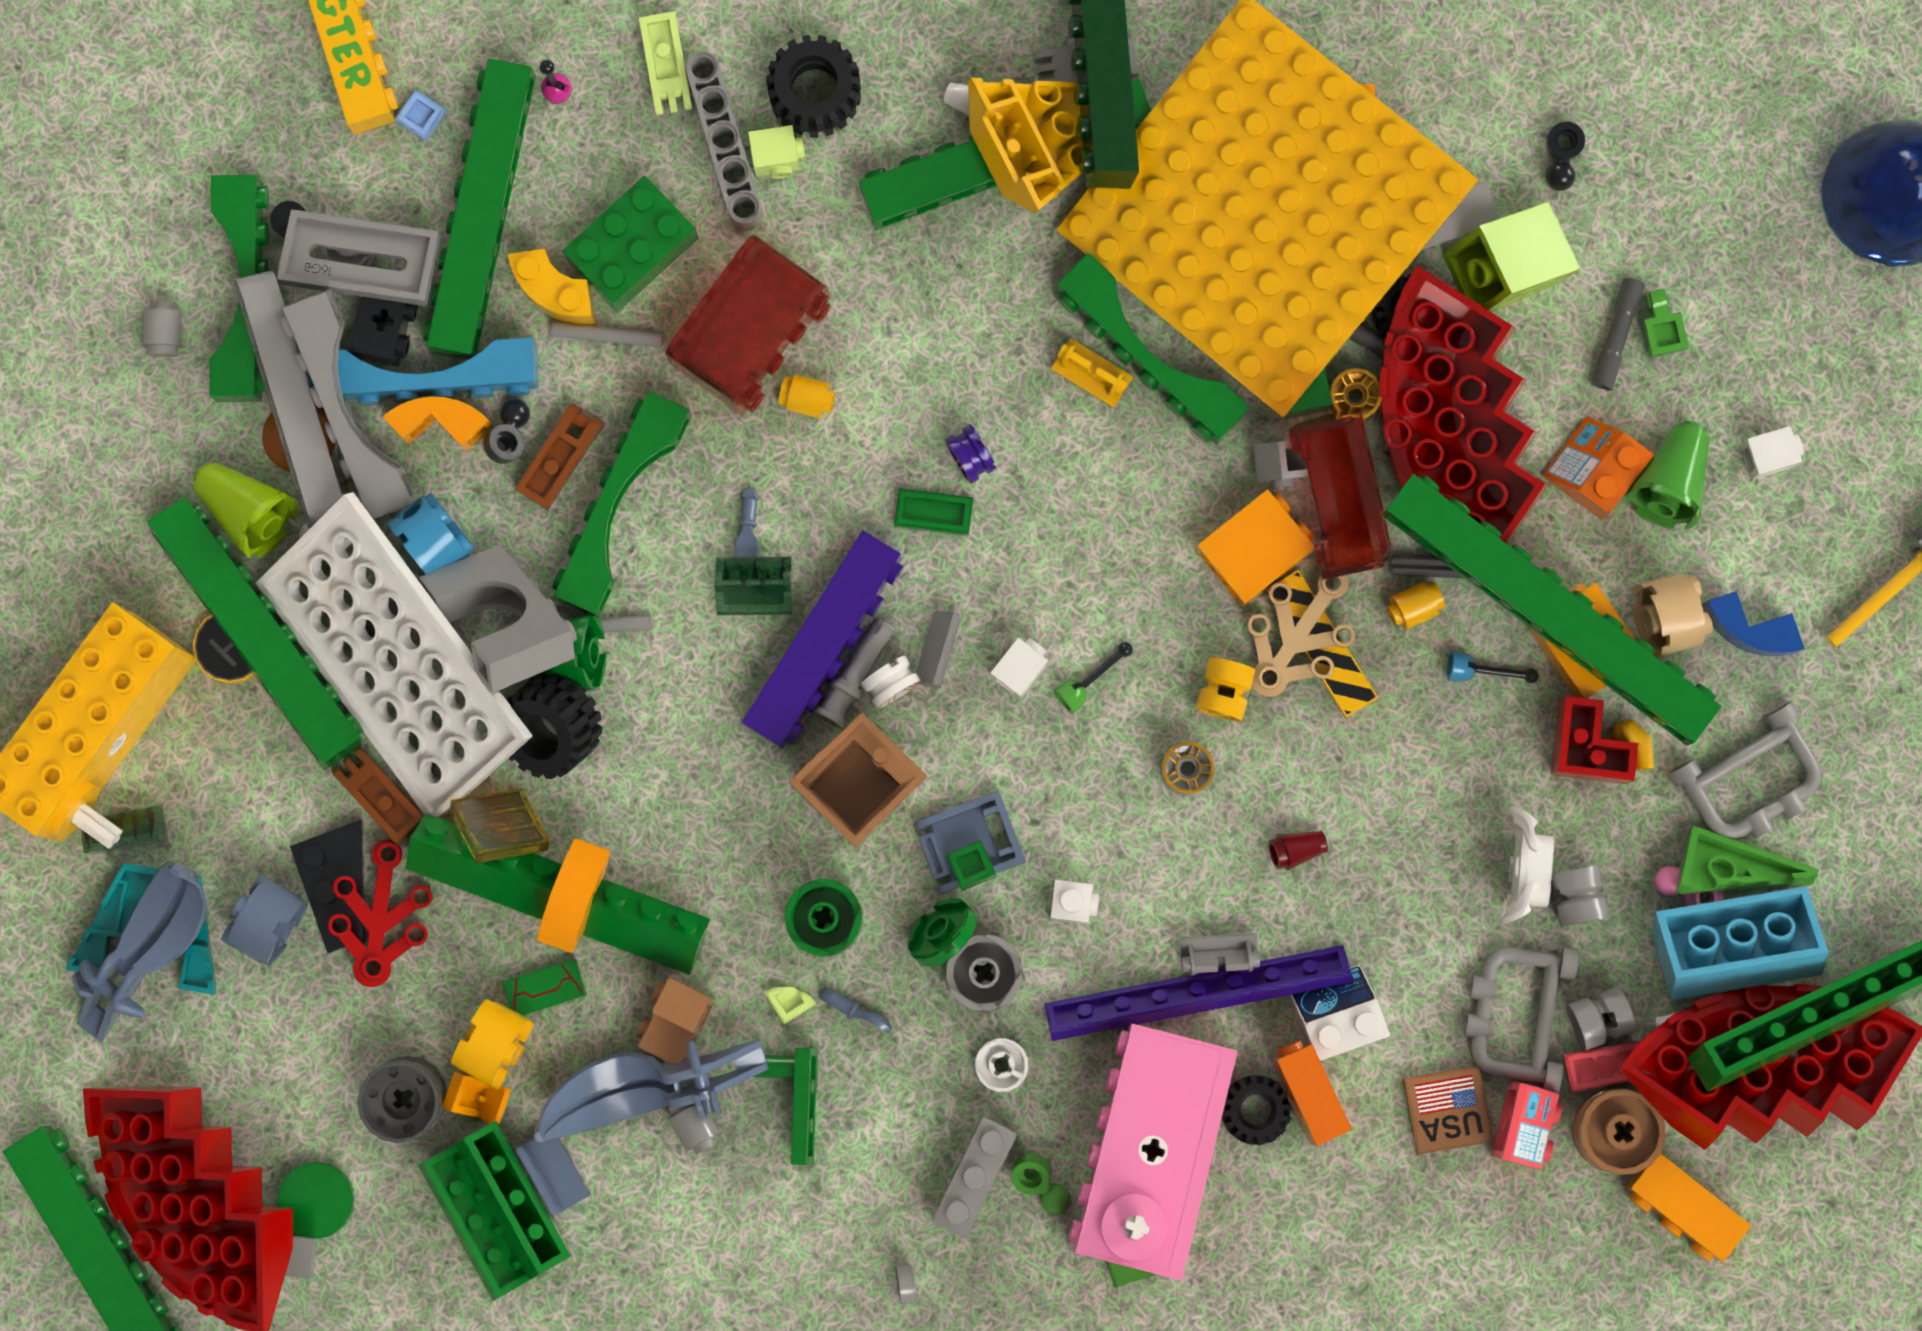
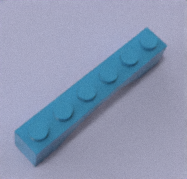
[308,337,539,406]

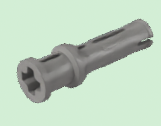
[813,618,896,729]

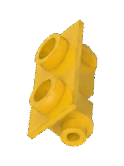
[1051,338,1134,408]

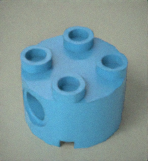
[387,493,474,574]

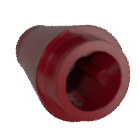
[1269,830,1328,871]

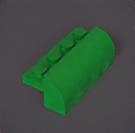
[418,1121,571,1301]

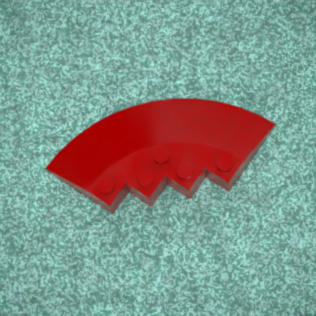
[1380,265,1548,544]
[1619,984,1922,1150]
[83,1086,293,1331]

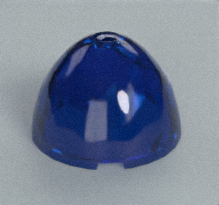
[1821,119,1922,267]

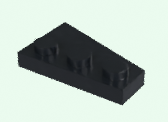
[290,820,365,953]

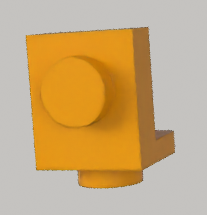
[442,1071,511,1125]

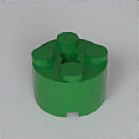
[785,879,863,957]

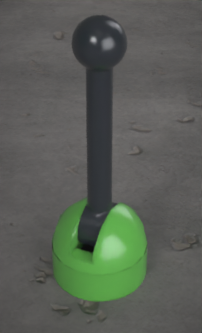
[1053,642,1133,714]

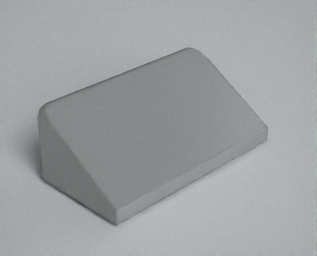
[916,611,961,689]

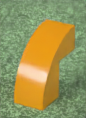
[383,397,493,451]
[537,838,611,954]

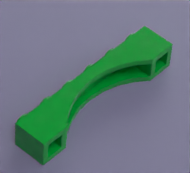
[209,174,269,403]
[1056,252,1250,445]
[552,391,692,618]

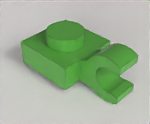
[1641,289,1689,358]

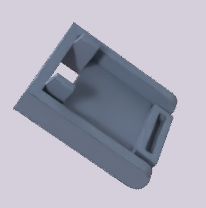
[914,791,1026,894]

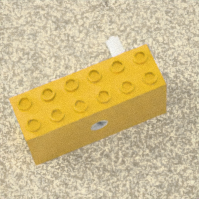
[0,602,196,849]

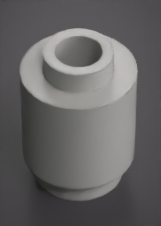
[142,302,181,357]
[668,1103,720,1154]

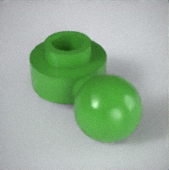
[1011,1154,1071,1214]

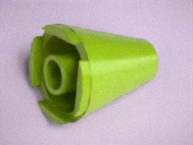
[193,462,299,559]

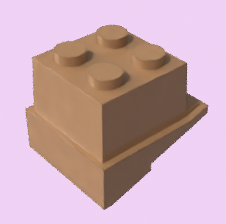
[789,713,928,849]

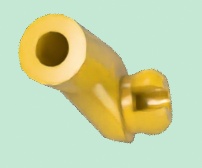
[1612,719,1654,770]

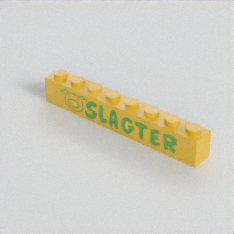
[308,0,399,135]

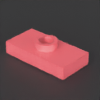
[1562,1041,1640,1093]

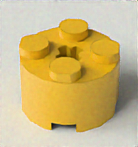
[451,999,535,1090]

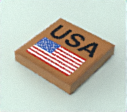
[1402,1065,1494,1155]

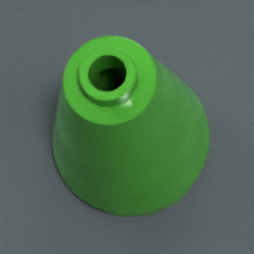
[1626,421,1710,529]

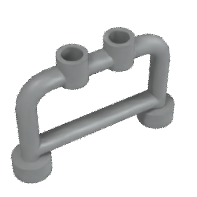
[1668,702,1821,839]
[1464,947,1579,1093]

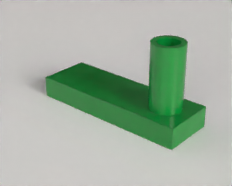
[753,1048,818,1165]

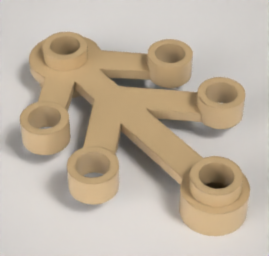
[1248,569,1355,697]

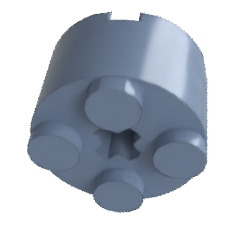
[221,874,308,966]

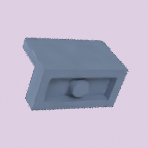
[515,1138,591,1216]

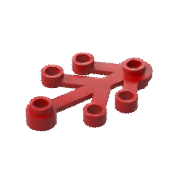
[327,839,433,987]

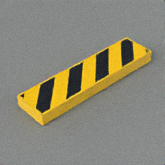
[1265,570,1378,718]

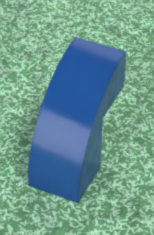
[1702,591,1805,657]

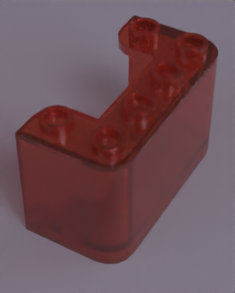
[665,234,831,417]

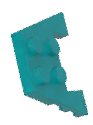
[66,863,216,995]

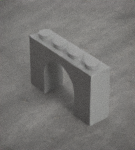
[418,545,577,693]

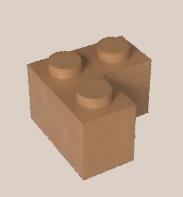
[636,977,716,1064]

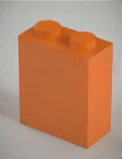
[1271,1040,1352,1146]

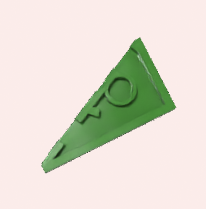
[1675,825,1819,894]

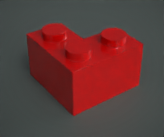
[1551,696,1638,784]

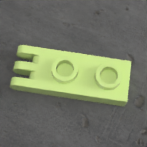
[639,11,693,116]

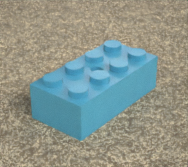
[1651,886,1829,1000]

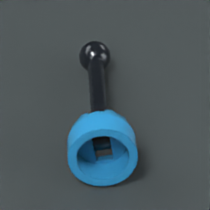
[1446,651,1539,683]

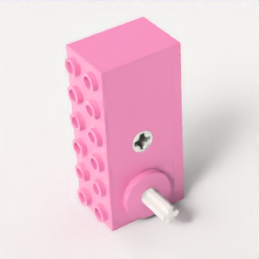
[1067,1024,1238,1281]

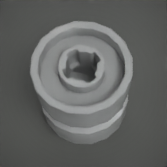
[1551,865,1610,927]
[1566,986,1636,1051]

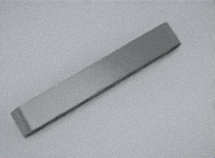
[234,270,342,528]

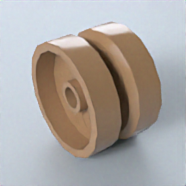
[1572,1089,1666,1175]

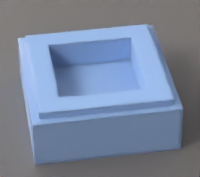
[394,89,447,142]

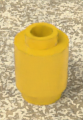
[778,374,836,419]
[1386,581,1446,630]

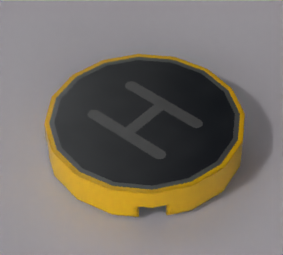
[193,615,255,684]

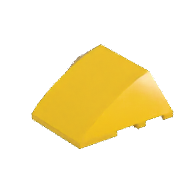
[968,78,1083,214]

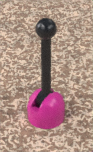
[539,60,572,104]

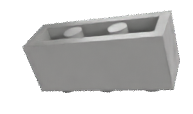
[932,1116,1018,1239]

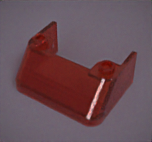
[1289,407,1392,580]

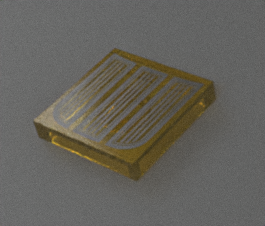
[449,789,550,863]

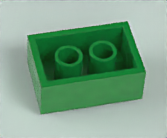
[562,175,699,313]

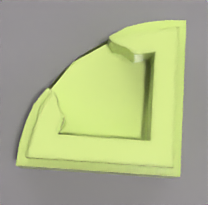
[764,986,817,1024]

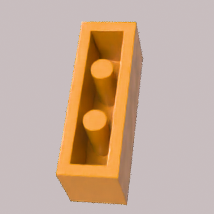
[1625,1154,1752,1262]

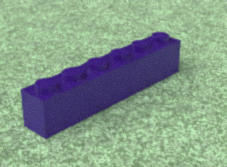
[742,530,904,749]

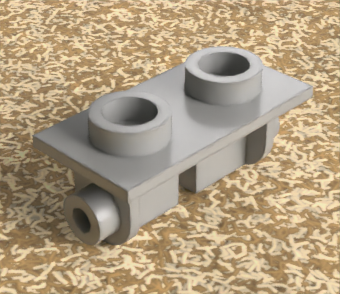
[1181,933,1260,976]

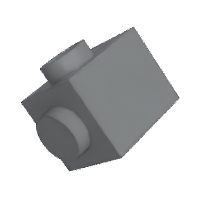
[1253,438,1314,488]

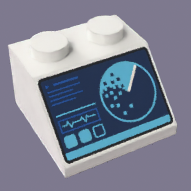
[1290,964,1390,1061]

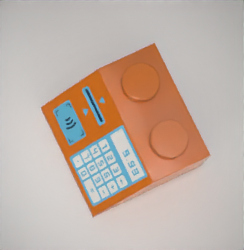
[1541,416,1654,521]

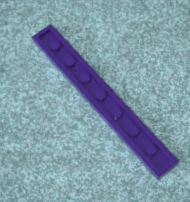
[1044,945,1352,1041]

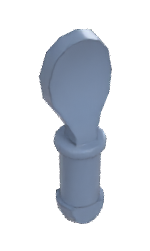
[735,487,759,567]
[819,987,892,1034]

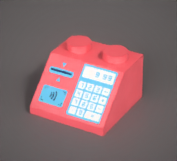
[1491,1082,1562,1169]

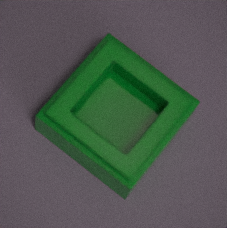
[946,840,997,891]

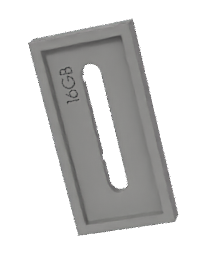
[276,209,441,306]

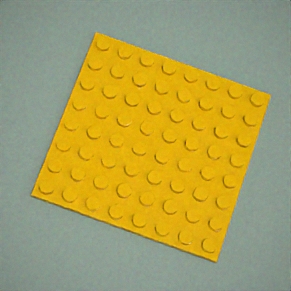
[1056,0,1479,418]

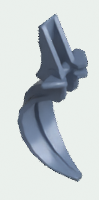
[72,861,207,1043]
[534,1039,769,1142]

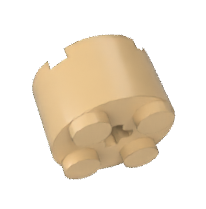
[1632,573,1713,657]

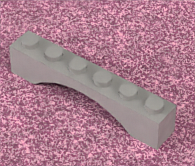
[281,289,417,519]

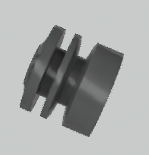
[357,1056,447,1143]

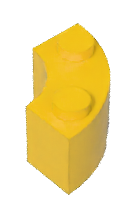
[508,249,597,325]

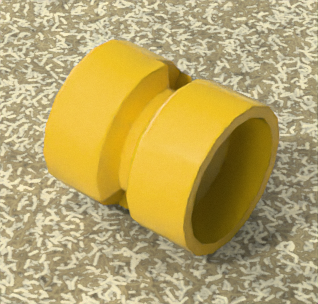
[1195,657,1256,722]

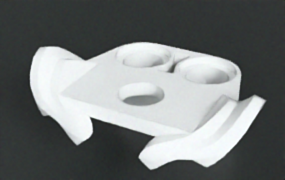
[1500,806,1554,924]

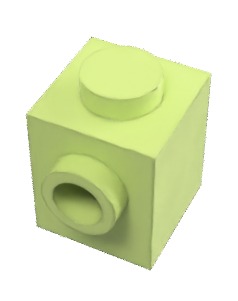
[748,125,805,179]

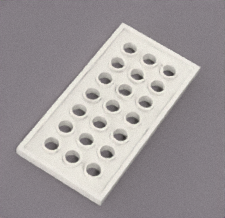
[255,492,532,819]

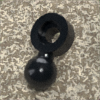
[1545,121,1585,191]
[483,399,530,464]

